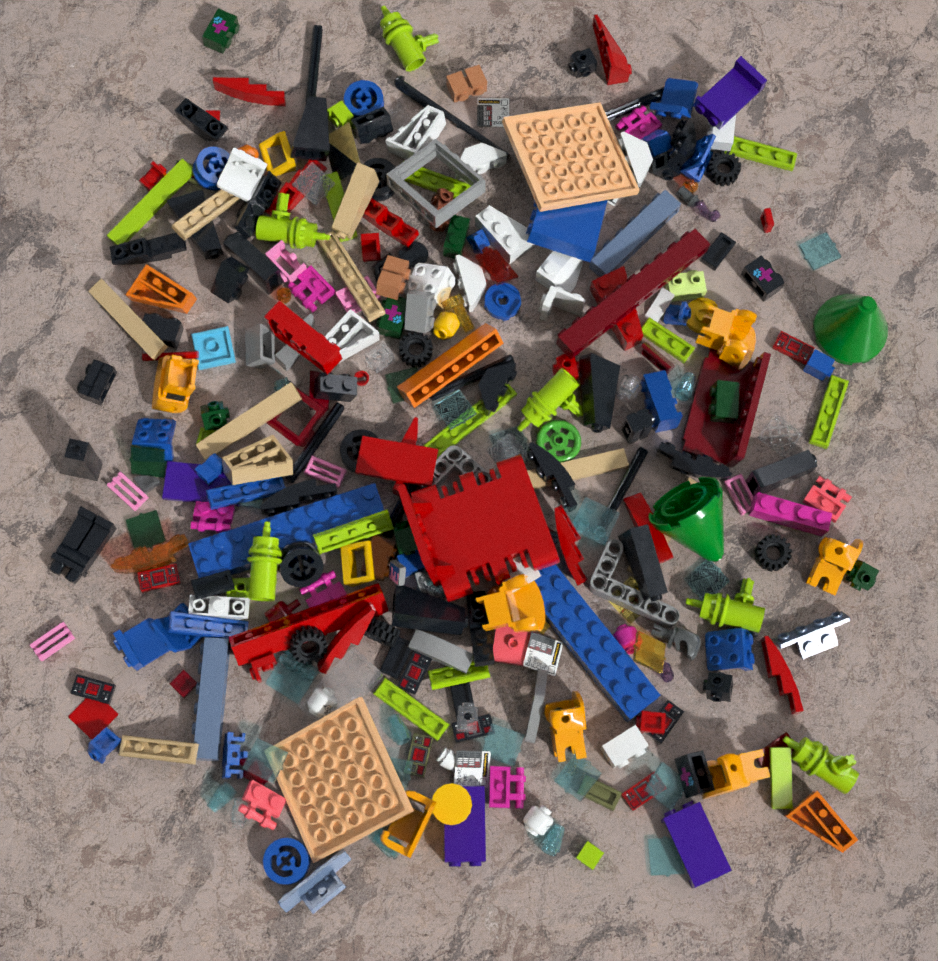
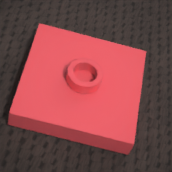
[493,626,535,667]

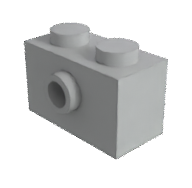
[404,289,436,333]
[245,323,275,369]

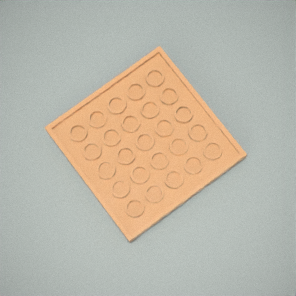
[502,102,640,212]
[265,697,414,863]

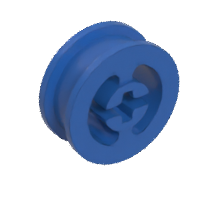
[344,80,384,118]
[192,147,230,191]
[263,838,310,885]

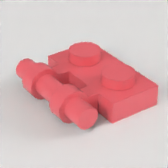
[802,476,852,523]
[238,780,286,830]

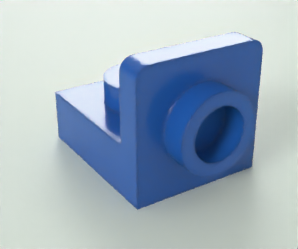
[466,229,490,254]
[663,301,691,326]
[87,727,121,764]

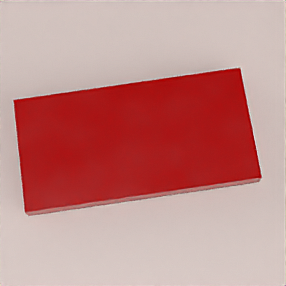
[355,436,438,487]

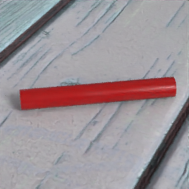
[142,351,199,361]

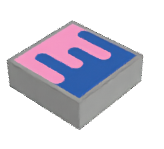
[389,560,406,586]

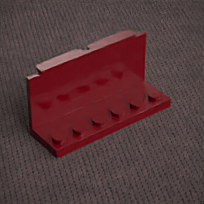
[681,348,771,468]

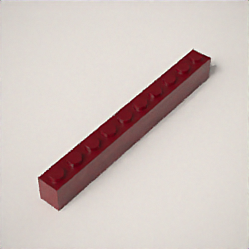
[556,228,710,360]

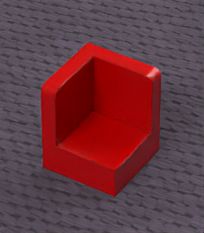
[361,233,381,262]

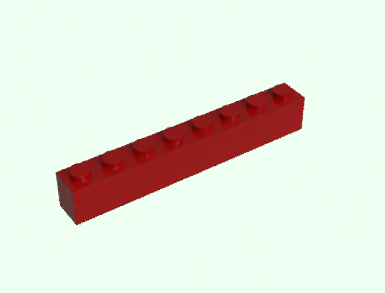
[229,583,389,666]

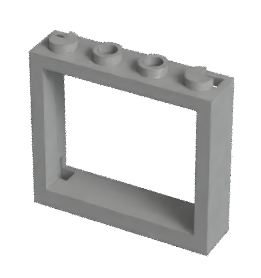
[386,139,485,228]

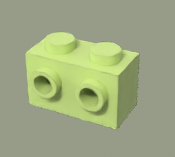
[665,270,707,302]

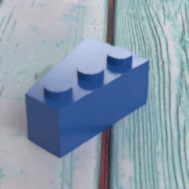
[639,370,683,433]

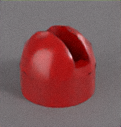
[354,370,369,386]

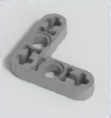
[525,669,548,743]

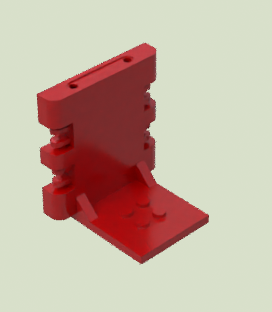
[397,454,560,602]

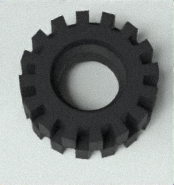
[707,151,741,187]
[399,331,433,368]
[754,534,792,572]
[364,618,400,647]
[289,626,328,665]

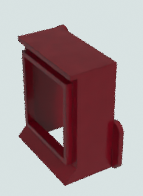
[267,386,327,447]

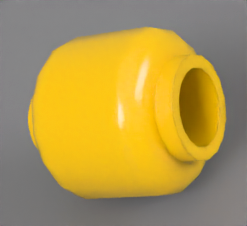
[433,312,460,340]

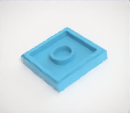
[191,326,236,370]

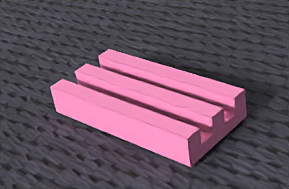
[304,456,347,488]
[107,471,148,511]
[723,474,753,516]
[30,622,76,662]

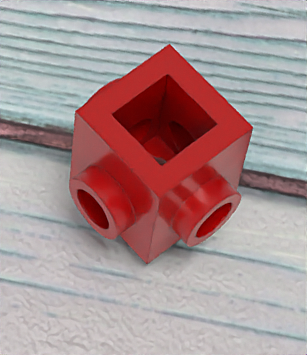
[552,354,580,381]

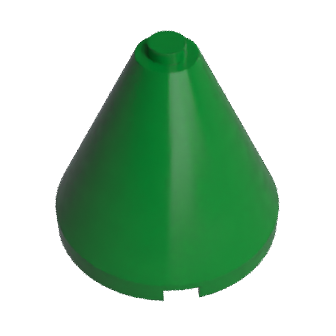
[813,294,888,365]
[649,477,724,562]

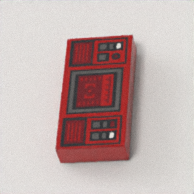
[772,331,815,365]
[138,564,181,593]
[621,771,666,811]

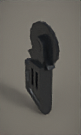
[372,241,428,283]

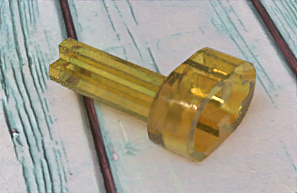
[441,294,475,333]

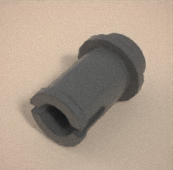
[676,186,700,208]

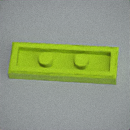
[641,317,695,364]
[428,661,490,690]
[769,747,793,809]

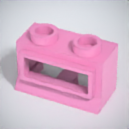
[265,240,307,283]

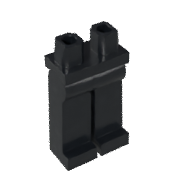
[49,506,117,584]

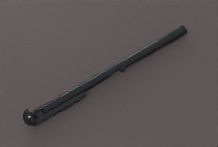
[394,76,511,160]

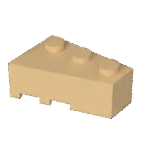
[222,435,293,485]

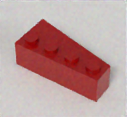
[589,266,643,351]

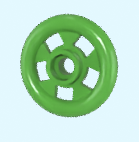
[536,420,581,463]

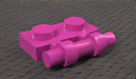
[615,105,663,140]
[288,265,336,313]
[191,501,235,533]
[299,570,347,608]
[489,766,526,809]

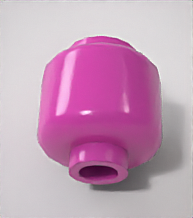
[613,624,642,655]

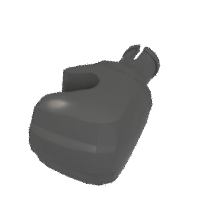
[650,623,701,660]

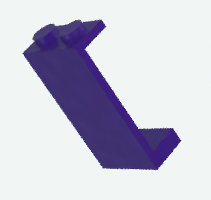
[693,56,767,130]
[444,786,486,867]
[661,800,732,888]

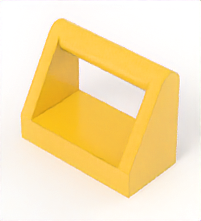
[258,131,296,176]
[340,541,375,587]

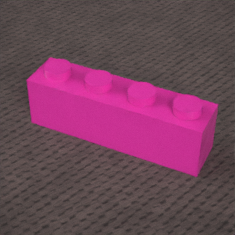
[748,492,832,537]

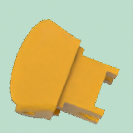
[695,305,757,370]
[152,355,199,413]
[806,537,863,595]
[476,574,545,633]
[544,691,587,762]
[701,749,770,799]
[380,790,437,858]

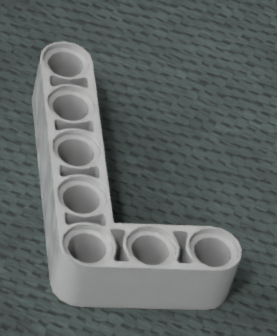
[419,445,493,489]
[588,539,680,628]

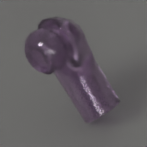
[695,200,721,222]
[650,657,674,683]

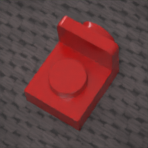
[139,161,167,191]
[249,654,277,683]
[635,711,666,734]

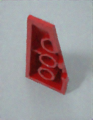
[592,14,632,85]

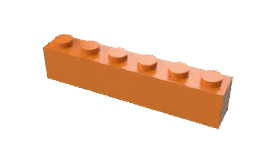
[397,323,504,408]

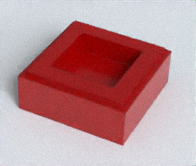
[760,208,774,233]

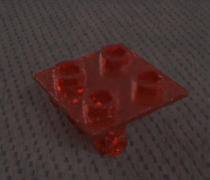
[474,246,519,284]

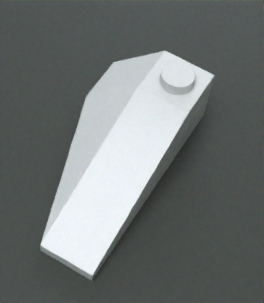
[535,251,583,293]

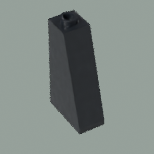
[290,96,330,161]
[167,190,224,260]
[223,231,282,295]
[579,353,620,433]
[60,438,103,481]
[746,450,818,497]
[618,524,668,602]
[391,585,468,635]

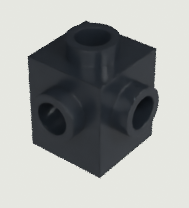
[568,48,597,79]
[652,151,681,181]
[703,672,733,702]

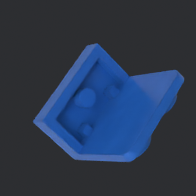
[650,78,698,119]
[680,134,716,183]
[132,418,176,462]
[150,603,204,653]
[113,618,170,671]
[705,628,755,671]

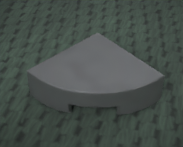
[133,475,161,494]

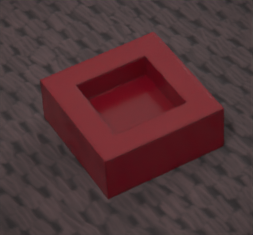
[170,670,197,699]

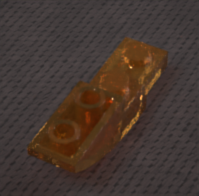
[110,534,189,574]

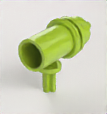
[380,5,439,72]
[256,193,330,249]
[517,368,583,431]
[247,521,282,601]
[685,578,765,633]
[783,736,859,794]

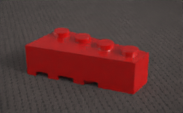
[264,300,343,375]

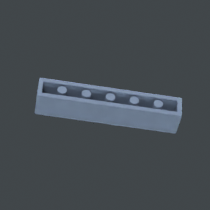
[589,190,681,277]
[191,637,231,761]

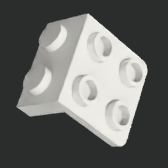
[217,148,267,202]
[404,263,456,310]
[538,286,586,321]

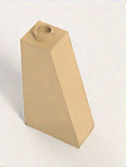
[332,162,379,239]

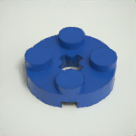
[484,283,521,321]

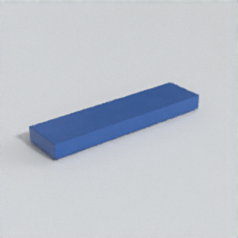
[206,477,286,510]
[168,611,249,639]

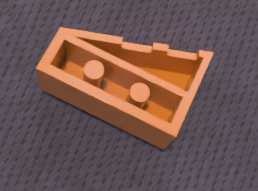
[126,264,197,314]
[784,790,858,853]

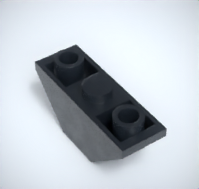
[174,98,229,142]
[478,362,517,417]

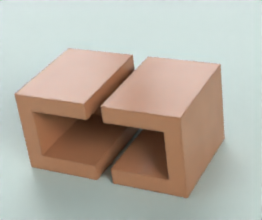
[446,65,487,103]
[376,255,411,300]

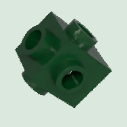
[200,401,230,431]
[845,559,879,591]

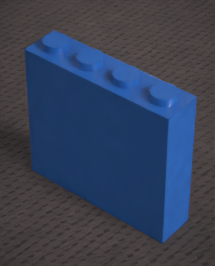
[526,200,608,262]

